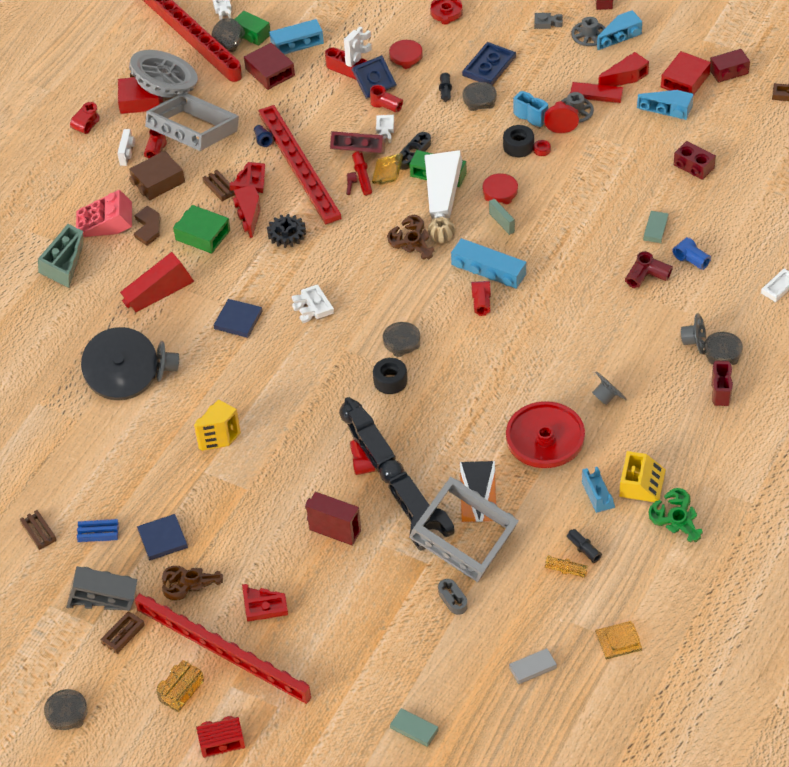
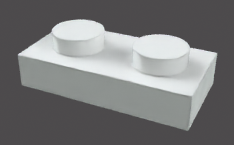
[117,129,135,166]

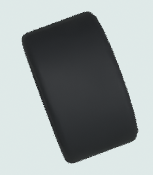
[503,125,534,158]
[373,357,408,394]

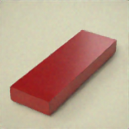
[570,82,623,103]

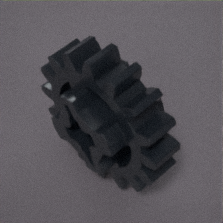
[267,214,306,248]

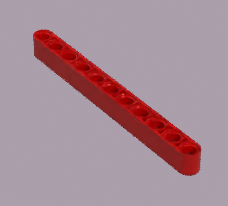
[143,0,242,82]

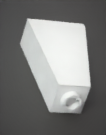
[425,150,462,220]

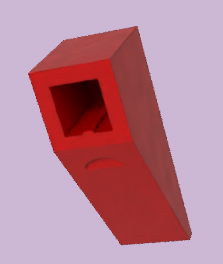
[598,52,649,86]
[232,185,261,238]

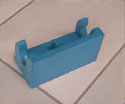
[582,467,615,513]

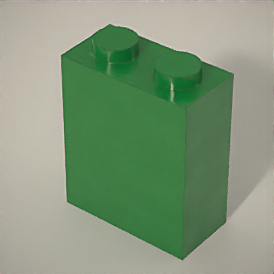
[173,205,231,254]

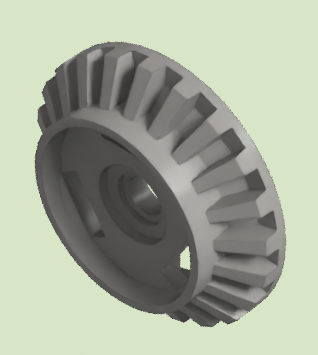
[129,50,198,98]

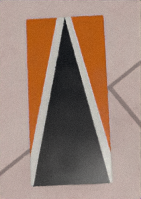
[460,461,496,522]

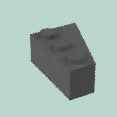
[66,566,138,611]

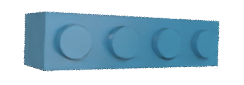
[451,238,526,289]

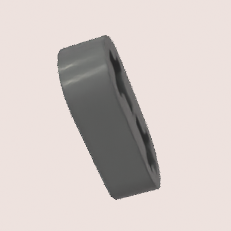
[438,579,467,615]

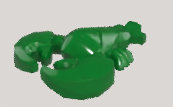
[648,488,703,543]

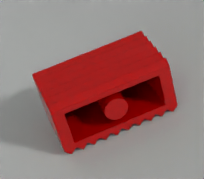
[196,716,245,758]

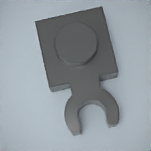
[534,12,563,29]

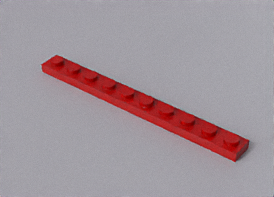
[258,105,342,225]
[134,593,311,704]

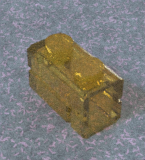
[156,660,204,712]

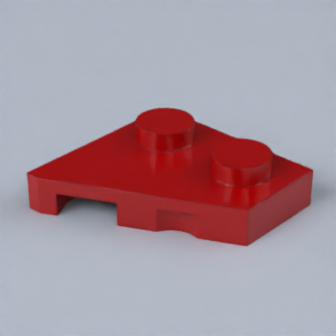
[229,162,265,193]
[242,584,288,622]

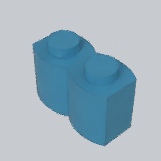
[513,91,548,127]

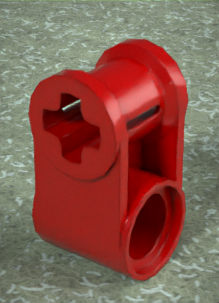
[70,102,100,134]

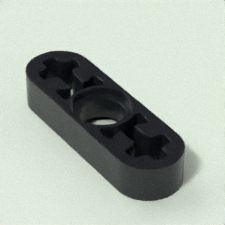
[396,132,431,170]

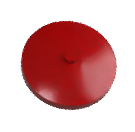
[506,401,585,468]

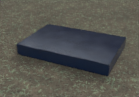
[462,42,516,86]

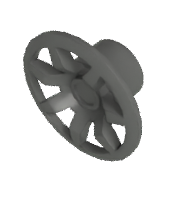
[571,17,605,46]
[561,92,594,123]
[681,313,706,354]
[156,340,179,382]
[592,371,627,405]

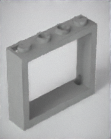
[145,93,239,151]
[409,477,519,582]

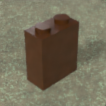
[129,151,185,201]

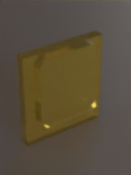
[372,153,403,185]
[595,621,642,660]

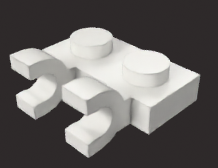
[344,27,372,67]
[292,284,334,323]

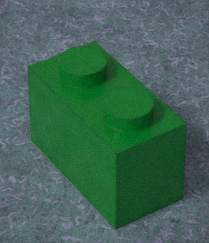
[232,11,270,46]

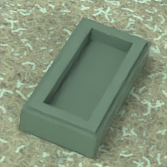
[489,199,515,235]
[643,211,669,243]
[390,708,439,747]

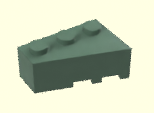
[38,224,84,288]

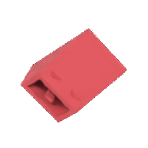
[76,189,132,237]

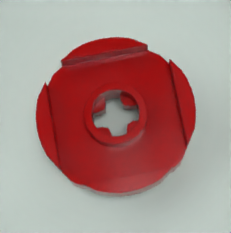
[430,0,463,25]

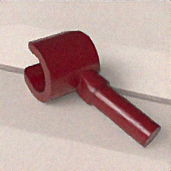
[346,172,357,195]

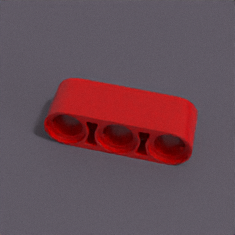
[325,47,367,80]

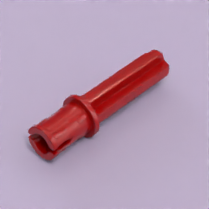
[352,151,373,196]

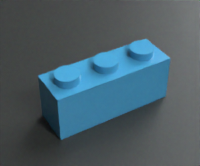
[269,19,324,54]

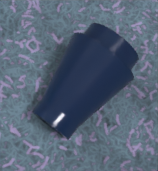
[254,125,273,147]

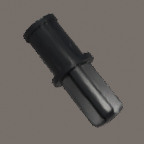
[439,73,452,102]
[566,529,602,563]

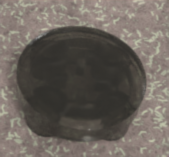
[212,18,245,52]
[463,82,497,111]
[383,322,420,357]
[704,332,743,365]
[44,689,88,730]

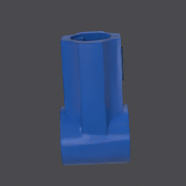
[672,237,711,270]

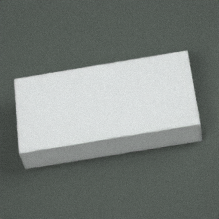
[761,269,789,302]

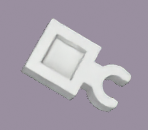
[213,0,232,20]
[376,115,394,143]

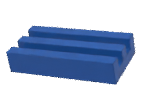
[77,519,119,542]

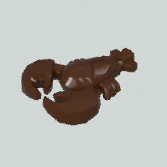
[387,214,435,260]
[162,566,223,601]

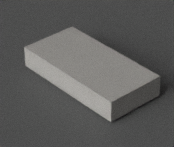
[509,648,557,684]

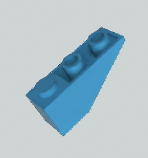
[597,10,642,50]
[637,90,693,120]

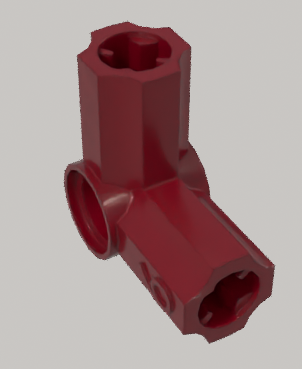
[625,251,673,289]

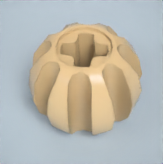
[428,216,455,244]

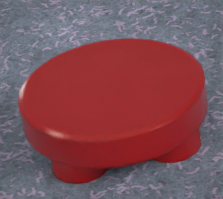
[389,39,423,69]
[544,101,579,133]
[483,173,518,205]

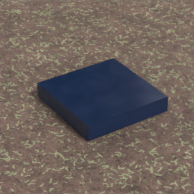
[352,55,397,99]
[213,299,263,338]
[137,514,188,561]

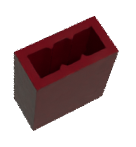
[244,43,295,90]
[305,491,361,546]

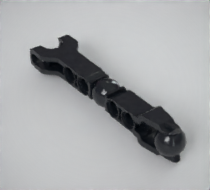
[339,397,454,551]

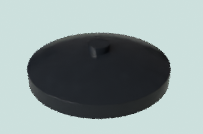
[81,327,158,400]

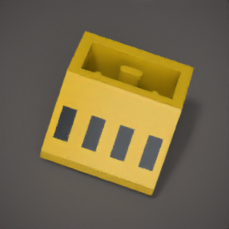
[194,399,241,451]
[619,451,666,502]

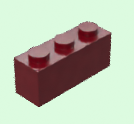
[330,131,386,154]

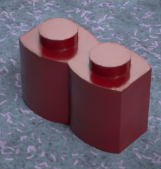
[711,361,733,406]

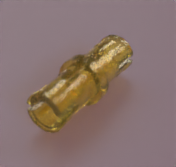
[545,555,588,578]

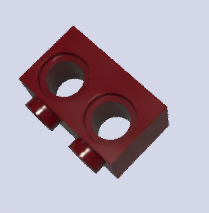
[673,141,716,180]

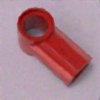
[370,85,403,113]
[144,129,167,159]
[471,281,491,316]
[350,439,375,475]

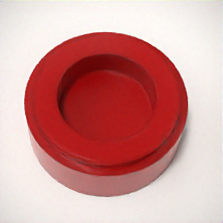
[533,140,551,156]

